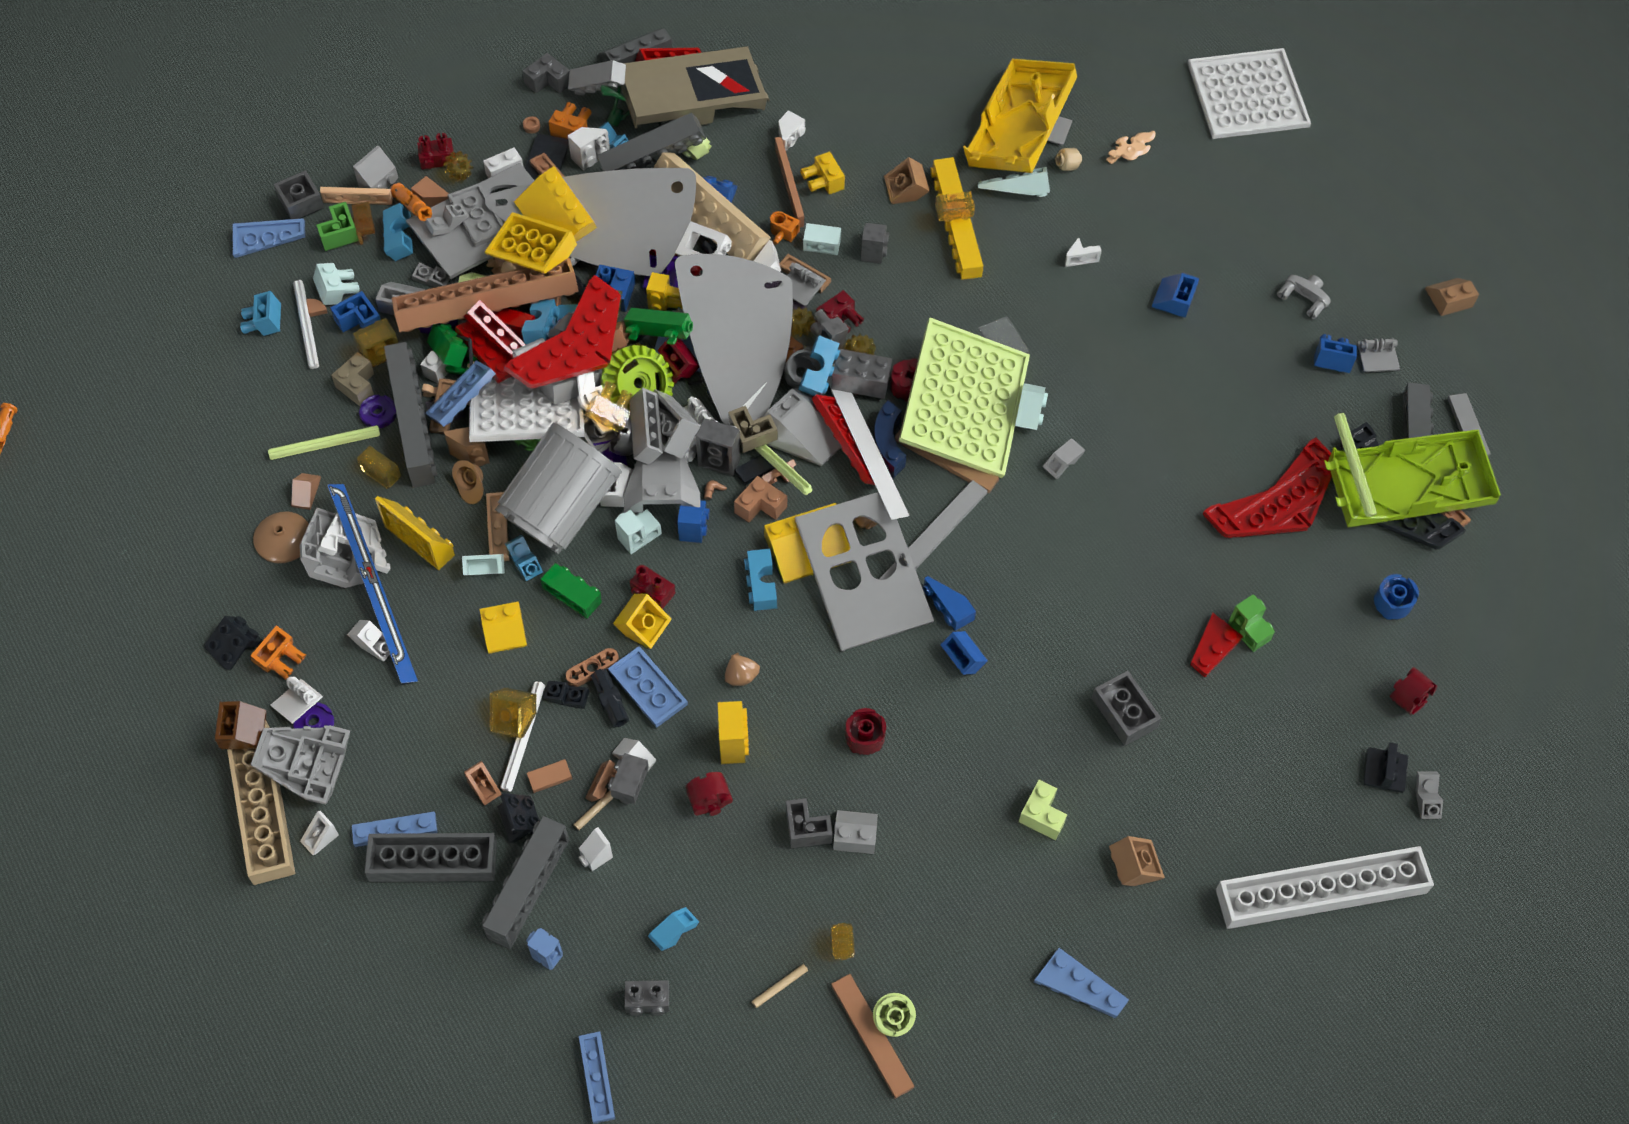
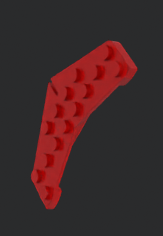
[504,275,621,388]
[1203,437,1332,538]

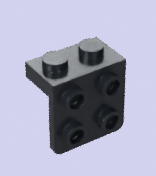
[205,616,263,670]

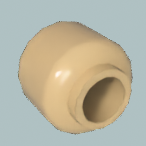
[1055,148,1082,171]

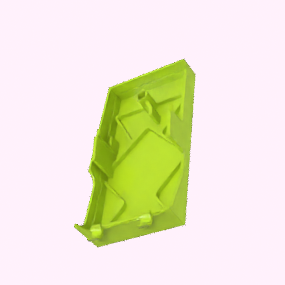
[1324,429,1501,527]

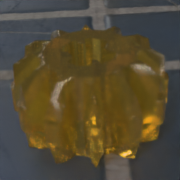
[443,151,474,181]
[791,306,815,337]
[845,333,876,355]
[831,923,855,960]

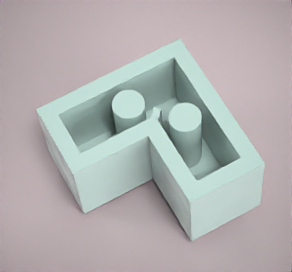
[1015,383,1048,430]
[615,509,662,554]

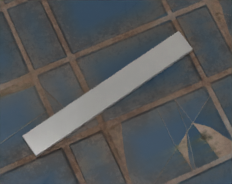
[879,480,987,580]

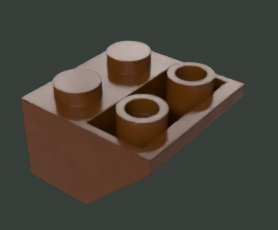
[215,701,267,749]

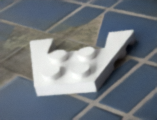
[317,512,390,574]

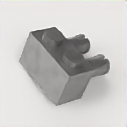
[810,309,849,350]
[608,753,649,805]
[625,980,669,1016]

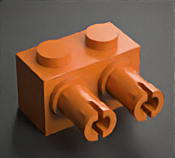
[548,102,592,139]
[250,625,306,680]

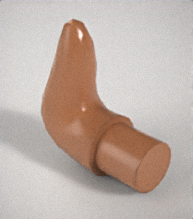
[704,480,727,500]

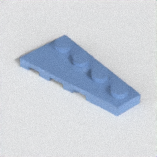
[1034,948,1129,1018]

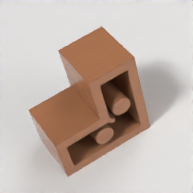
[734,476,787,523]

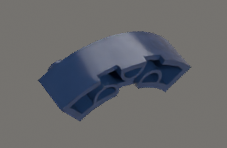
[874,401,906,479]

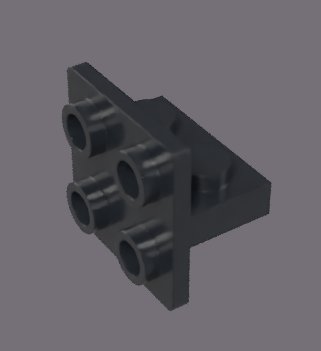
[1363,742,1408,793]
[497,793,540,843]

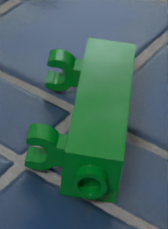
[624,308,693,345]

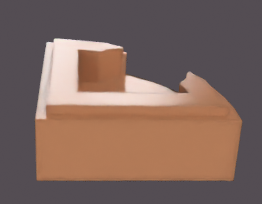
[306,299,328,317]

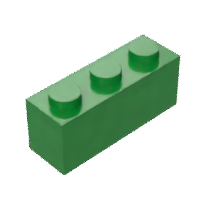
[427,323,468,367]
[540,563,602,619]

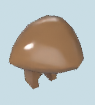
[725,653,760,686]

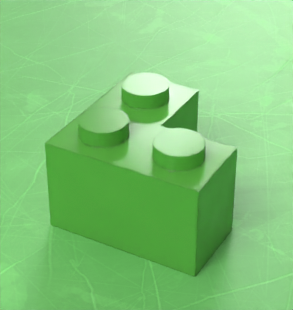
[317,202,359,251]
[1228,594,1275,652]

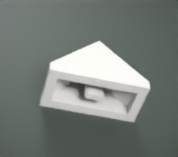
[612,738,656,772]
[300,811,339,855]

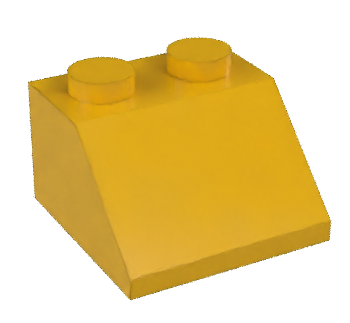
[613,594,671,649]
[480,601,527,654]

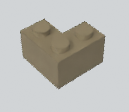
[331,352,374,407]
[728,405,778,453]

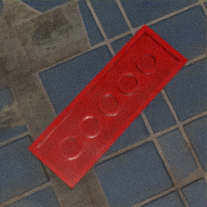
[812,394,875,485]

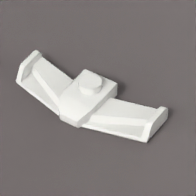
[576,371,618,435]

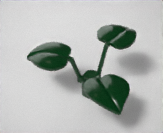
[600,85,661,127]

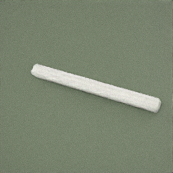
[293,280,319,369]
[500,681,545,792]

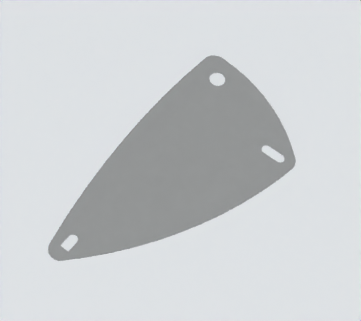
[485,168,696,276]
[675,254,793,448]

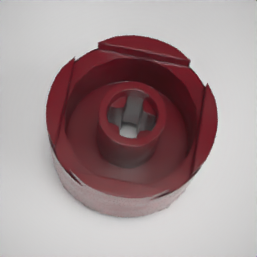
[891,358,918,402]
[1390,667,1438,715]
[845,708,886,755]
[686,772,733,816]

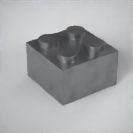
[274,170,324,219]

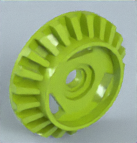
[601,345,674,419]

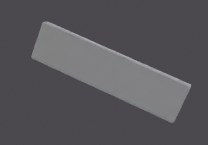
[1447,393,1491,458]

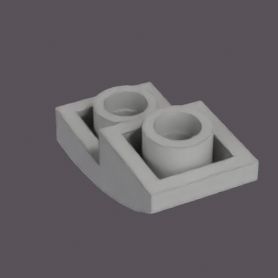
[411,262,450,287]

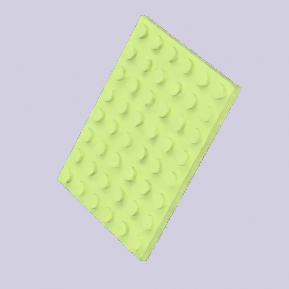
[899,318,1030,478]

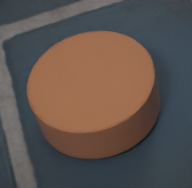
[523,117,540,134]

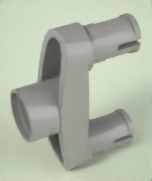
[1277,275,1331,319]

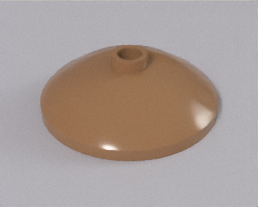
[253,512,309,563]

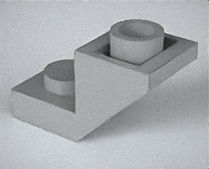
[425,204,469,236]
[1042,438,1086,479]
[1415,771,1443,819]

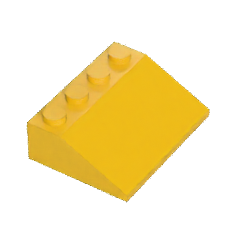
[514,166,597,242]
[485,212,577,274]
[375,496,455,570]
[764,503,850,583]

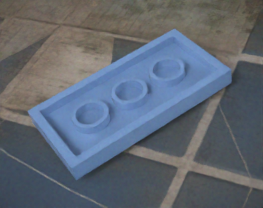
[425,361,496,427]
[608,646,688,728]

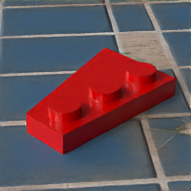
[1190,613,1243,677]

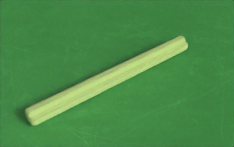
[1334,413,1377,517]
[268,426,380,460]
[755,444,812,495]

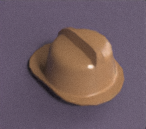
[452,460,484,504]

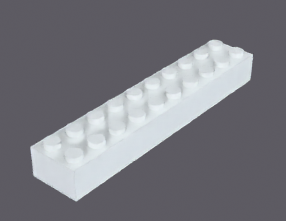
[1216,846,1434,929]

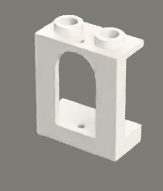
[675,221,732,256]

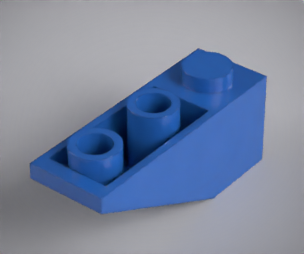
[923,576,976,631]

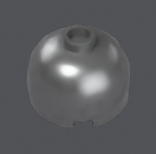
[609,418,633,456]

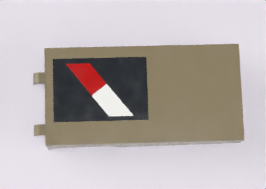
[621,46,770,129]

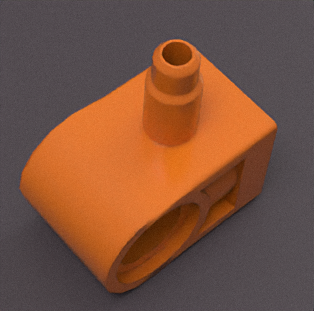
[770,211,800,244]

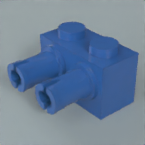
[1314,334,1357,373]

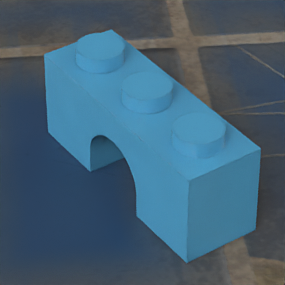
[382,203,413,261]
[522,299,559,345]
[798,335,840,396]
[744,549,777,611]

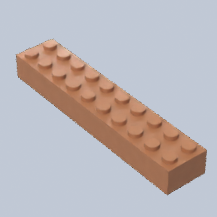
[392,258,579,332]

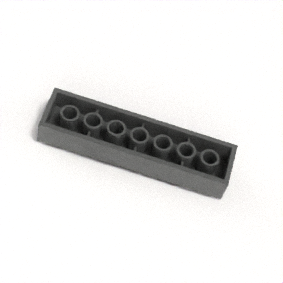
[384,342,437,488]

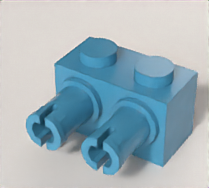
[240,291,281,336]

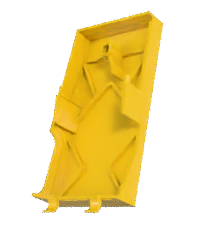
[963,59,1077,173]

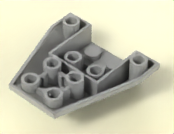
[764,388,842,466]

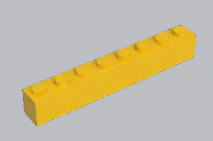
[930,157,983,280]

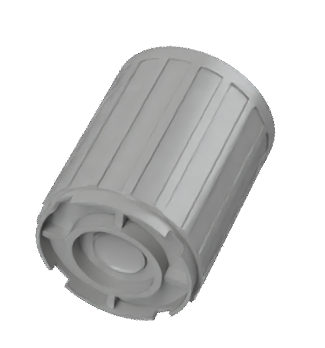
[495,422,622,554]

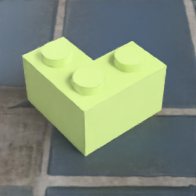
[1019,780,1067,840]

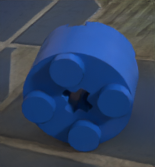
[1374,574,1419,620]

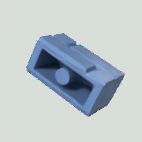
[527,928,563,970]

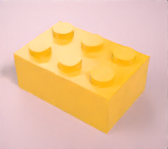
[718,701,749,764]

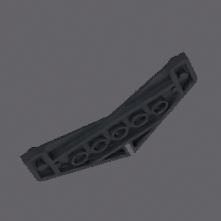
[1340,422,1466,549]

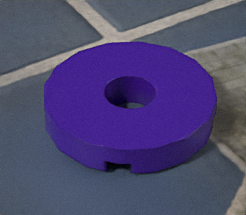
[359,395,397,428]
[294,702,335,729]

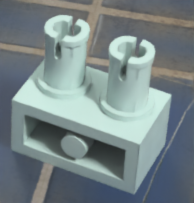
[313,263,359,305]

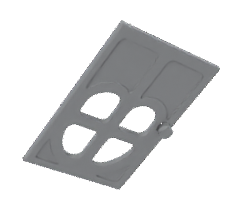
[406,163,534,279]
[794,492,934,652]

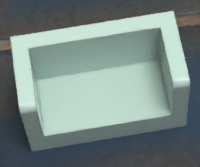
[803,223,841,255]
[462,554,505,575]

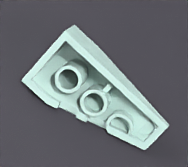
[978,167,1050,197]

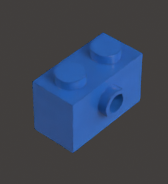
[941,631,987,675]

